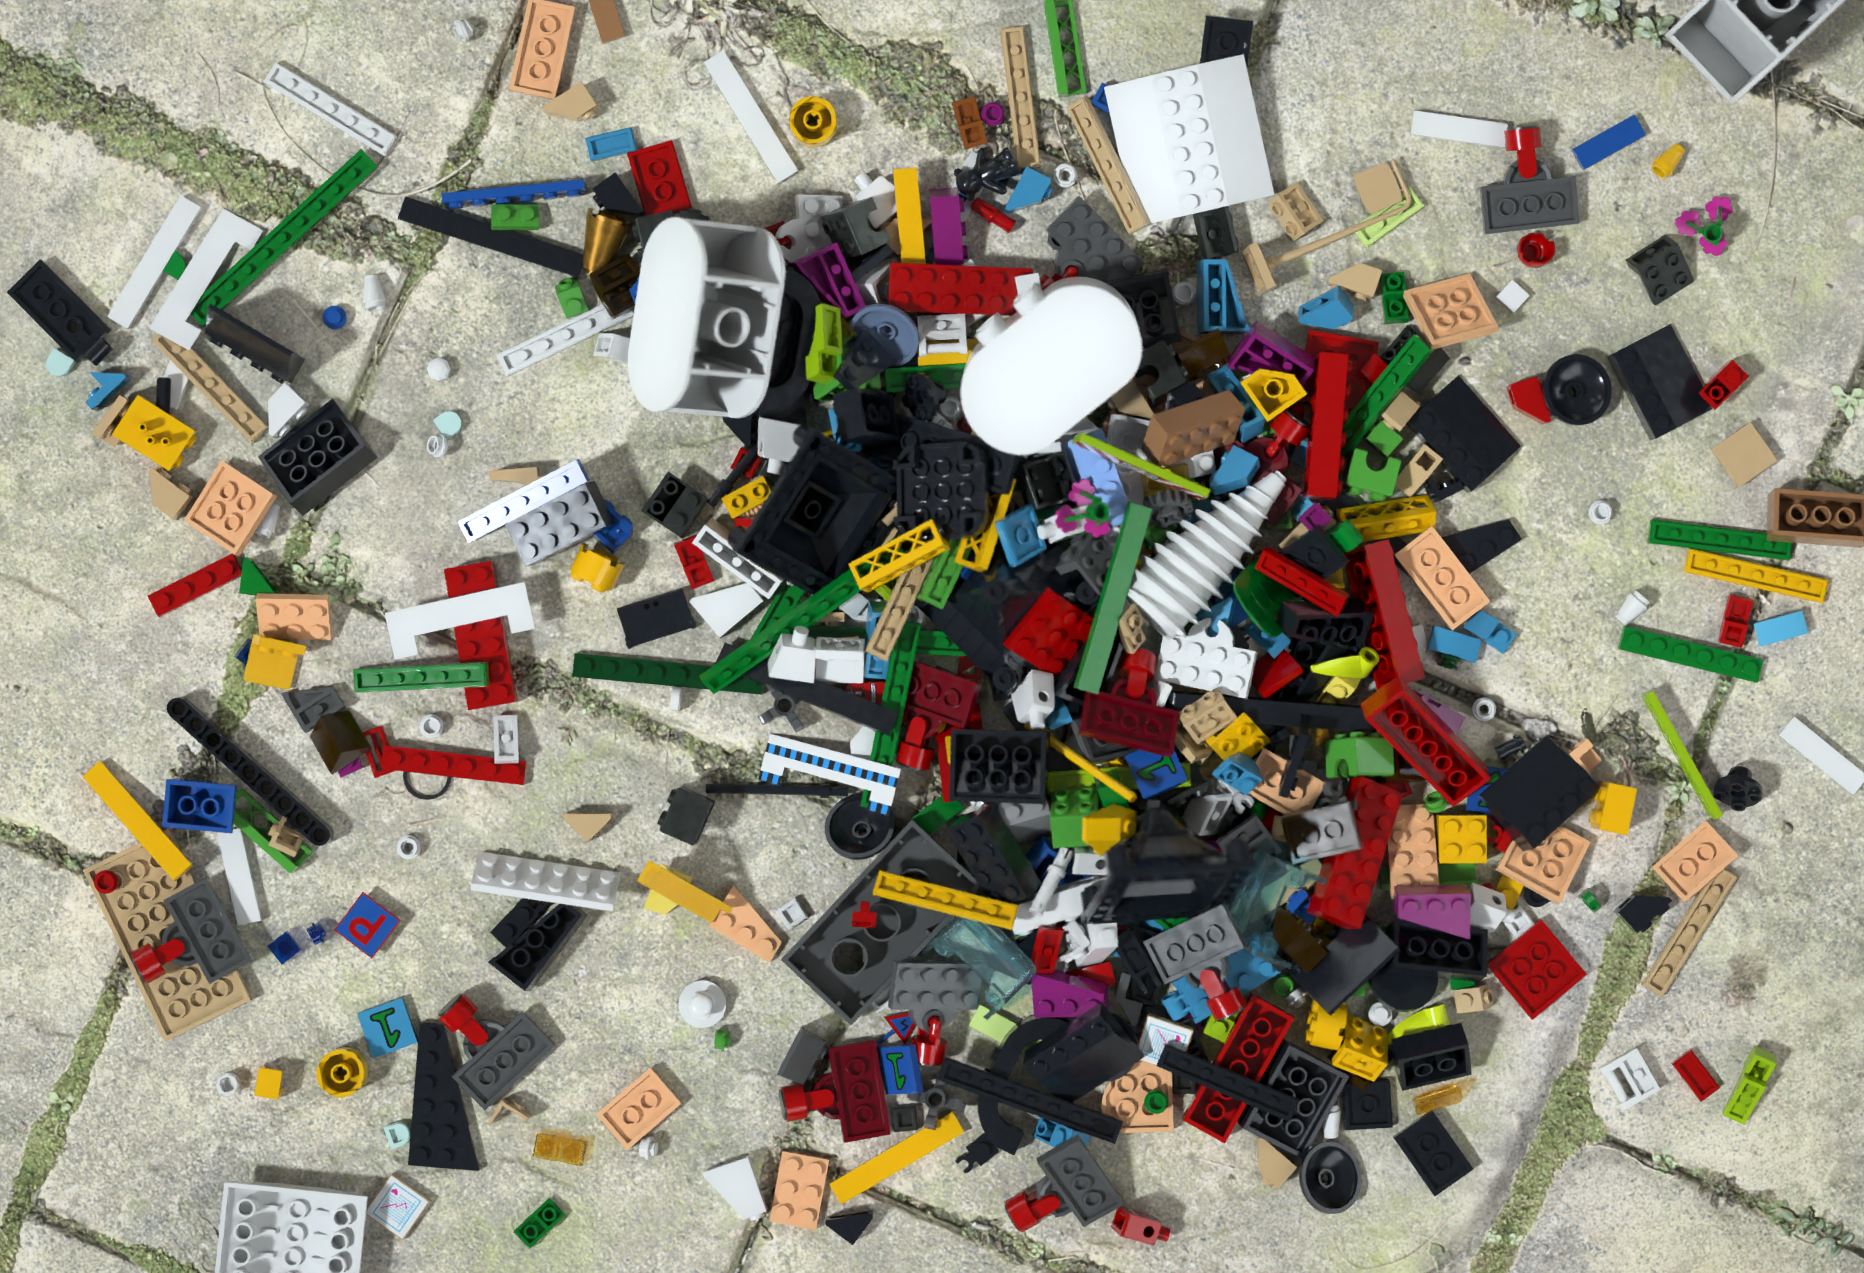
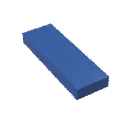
[1571,114,1646,170]

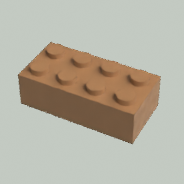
[1141,390,1245,467]
[1767,488,1864,548]

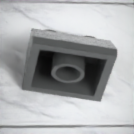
[777,1027,828,1085]

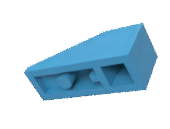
[1207,365,1265,443]
[863,601,890,679]

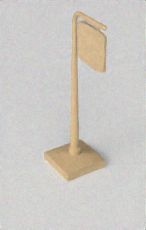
[1241,159,1411,296]

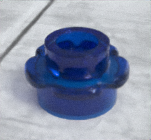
[307,923,327,945]

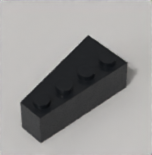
[1276,598,1375,653]
[1054,625,1123,706]
[488,904,588,991]

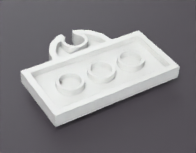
[775,195,843,264]
[1154,618,1257,699]

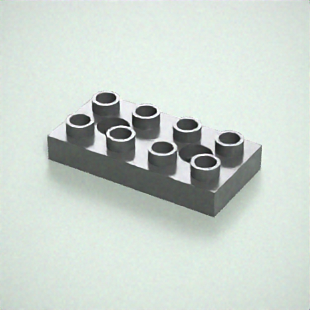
[781,819,980,1025]

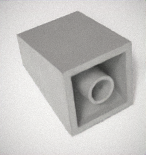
[997,800,1052,845]

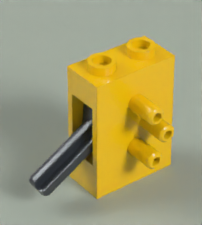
[112,377,197,471]

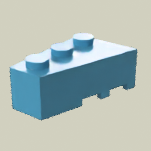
[1197,259,1250,334]

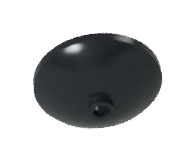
[1542,354,1612,426]
[825,793,896,860]
[1299,1141,1362,1214]

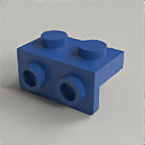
[593,499,634,554]

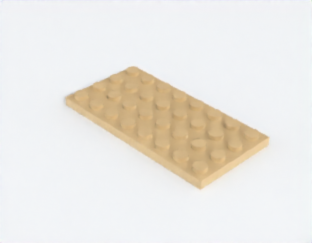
[83,828,252,1042]

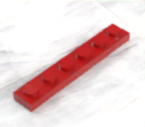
[381,745,527,785]

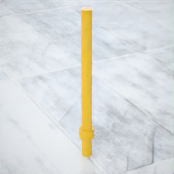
[1024,724,1137,802]

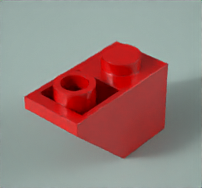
[1698,360,1749,410]
[1506,376,1553,425]

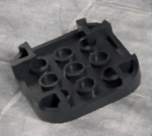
[893,441,989,541]

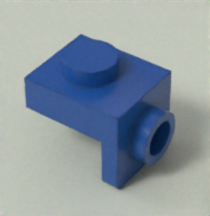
[1286,889,1316,924]

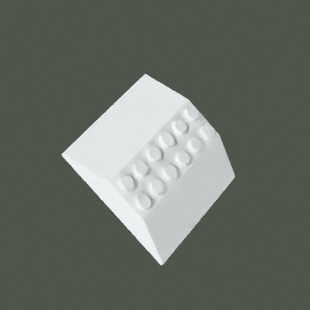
[1104,54,1274,224]
[215,1181,368,1273]

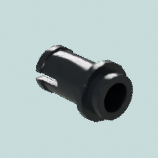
[1494,735,1527,761]

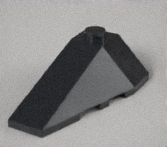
[1271,637,1349,701]

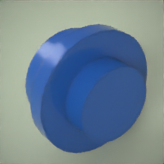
[323,306,347,330]

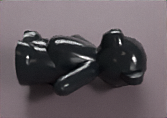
[954,147,1020,201]

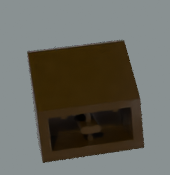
[1272,905,1328,974]

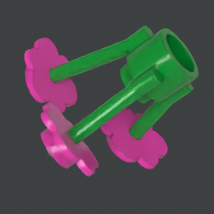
[1675,196,1733,256]
[1055,479,1110,538]

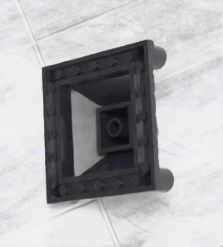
[727,424,897,609]
[913,498,1100,696]
[1080,807,1257,924]

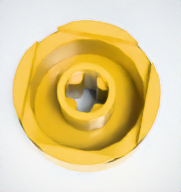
[789,96,837,148]
[570,543,625,593]
[1304,999,1347,1050]
[316,1047,369,1097]

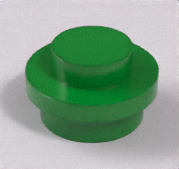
[1144,1090,1168,1114]

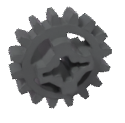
[1143,490,1194,529]

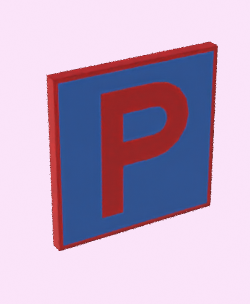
[334,892,401,958]

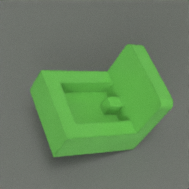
[555,278,589,319]

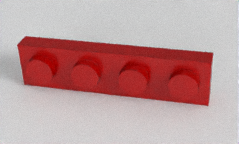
[1255,546,1350,617]
[148,553,242,617]

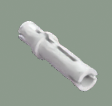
[1029,848,1074,917]

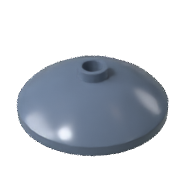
[849,304,920,367]

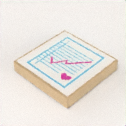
[1138,1013,1194,1066]
[366,1173,431,1240]

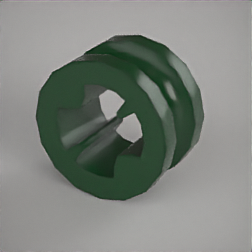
[1437,654,1461,671]

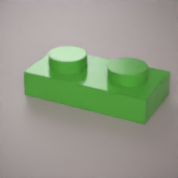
[491,204,539,230]

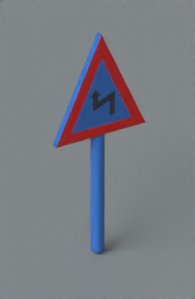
[876,1012,915,1047]

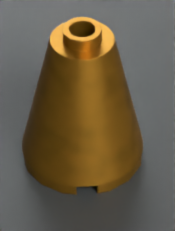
[583,208,634,274]

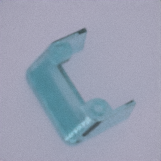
[1228,851,1327,968]
[919,916,1036,1020]

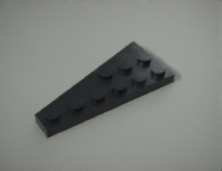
[408,1022,480,1171]

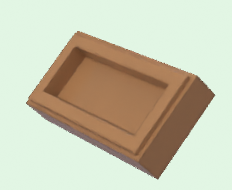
[589,0,625,44]

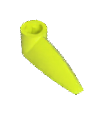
[1310,647,1380,678]
[1387,1003,1451,1045]

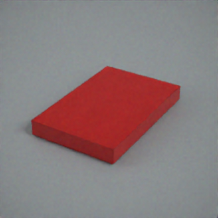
[627,140,692,216]

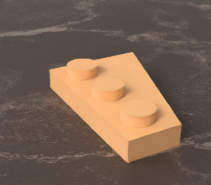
[709,885,782,962]

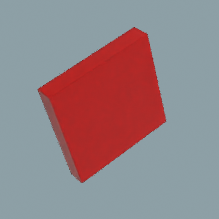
[1251,649,1304,699]

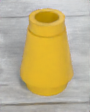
[1651,143,1685,179]

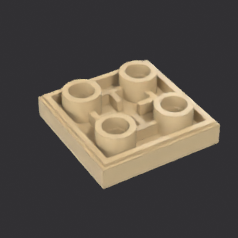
[1710,422,1778,488]

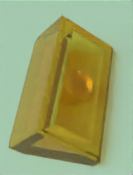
[1412,1084,1462,1115]

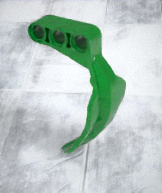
[1233,519,1365,638]

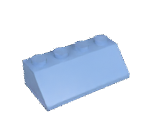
[1061,429,1128,529]

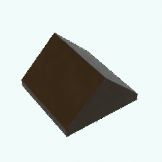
[310,711,372,775]

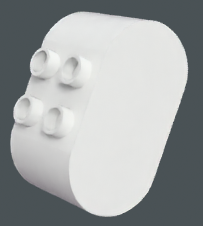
[1664,0,1845,105]
[628,217,785,418]
[961,277,1142,455]

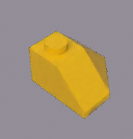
[1240,369,1307,422]
[1082,804,1136,856]

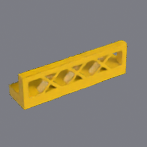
[954,479,1016,572]
[1336,495,1437,542]
[849,519,951,593]
[637,860,732,923]

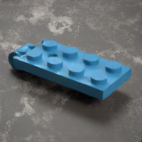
[1161,931,1280,1024]

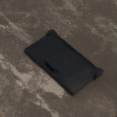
[617,588,696,649]

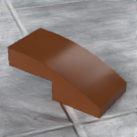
[951,96,987,149]

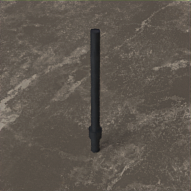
[707,440,758,508]
[706,784,849,798]

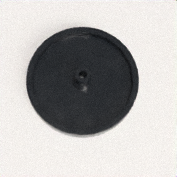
[1369,964,1438,1012]

